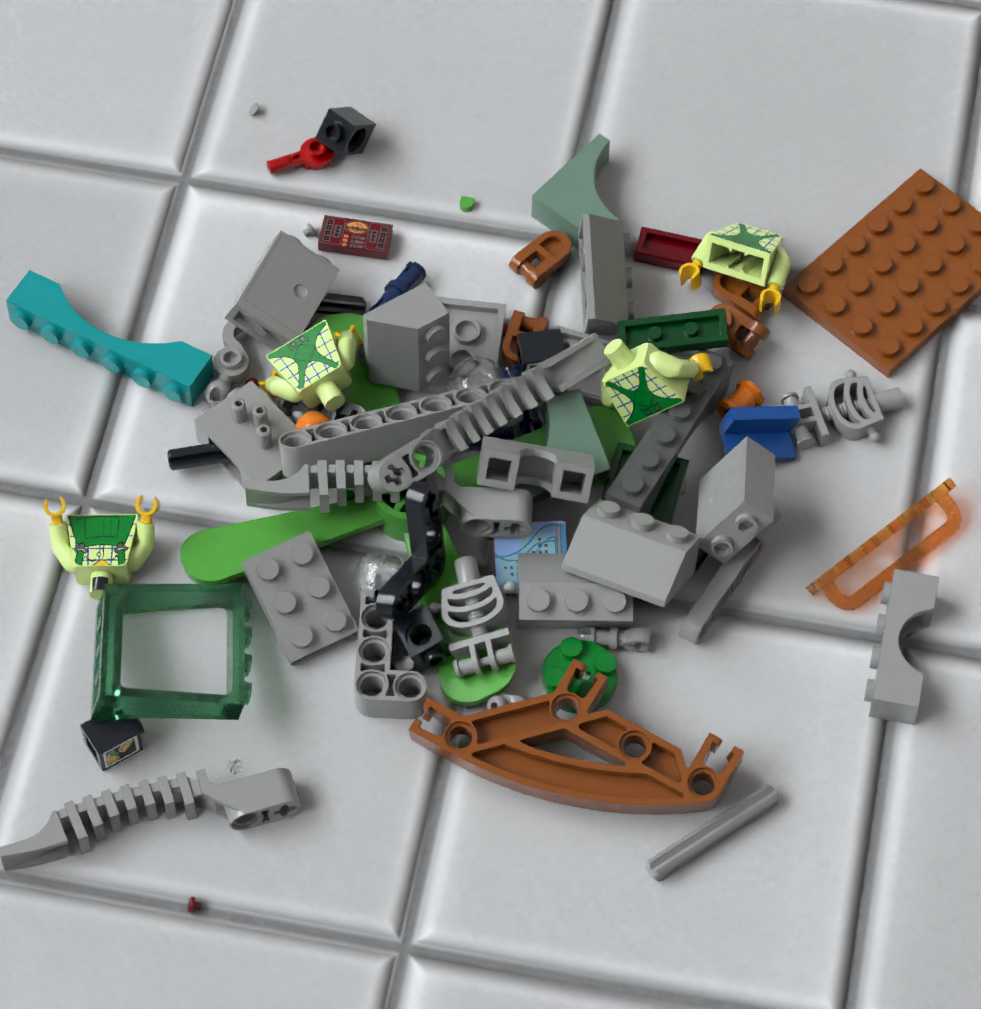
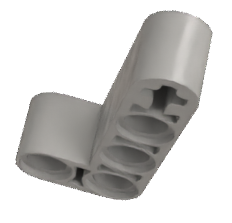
[354,570,428,719]

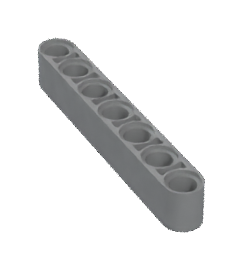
[278,378,523,478]

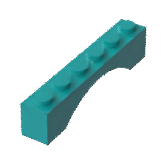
[6,270,214,407]

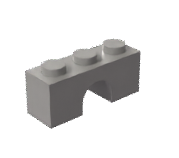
[477,436,595,503]

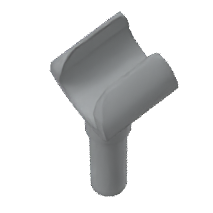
[391,632,417,672]

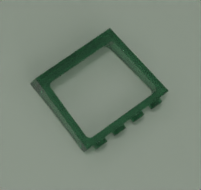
[91,583,252,721]

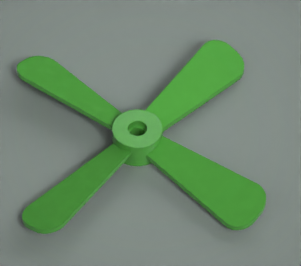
[180,313,636,707]

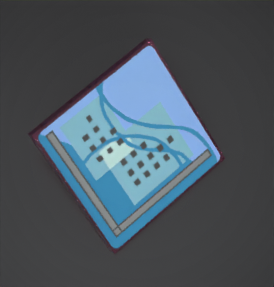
[492,519,568,596]

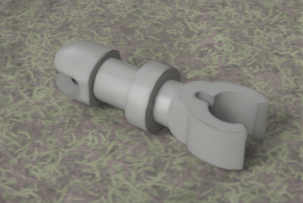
[577,626,651,653]

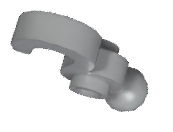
[204,321,263,406]

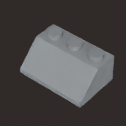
[578,214,635,335]
[363,282,450,391]
[561,499,701,608]
[517,553,633,630]

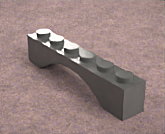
[605,349,734,514]

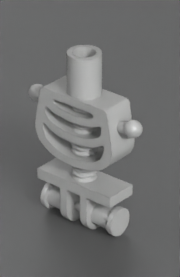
[780,370,904,450]
[429,556,518,679]

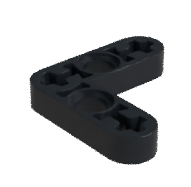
[376,481,446,621]

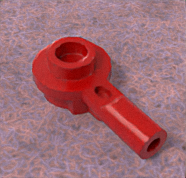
[266,138,334,174]

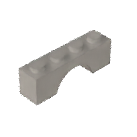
[864,569,939,725]

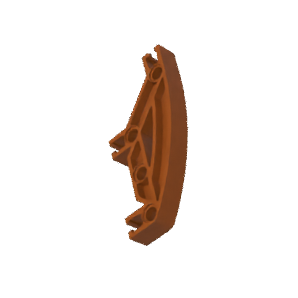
[409,659,744,815]

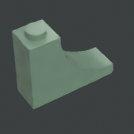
[531,133,619,249]
[514,388,611,503]

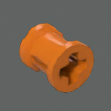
[717,379,764,418]

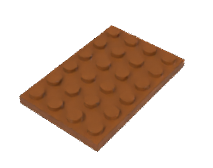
[782,168,981,378]

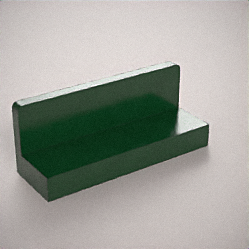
[617,308,729,354]

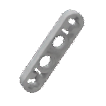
[679,537,765,645]

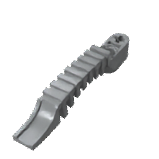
[367,333,611,494]
[245,460,533,538]
[0,768,302,871]

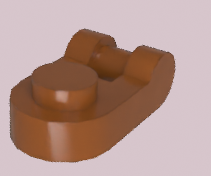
[509,230,572,289]
[712,272,774,322]
[710,304,770,361]
[502,310,549,367]

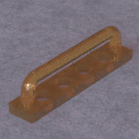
[806,478,962,610]

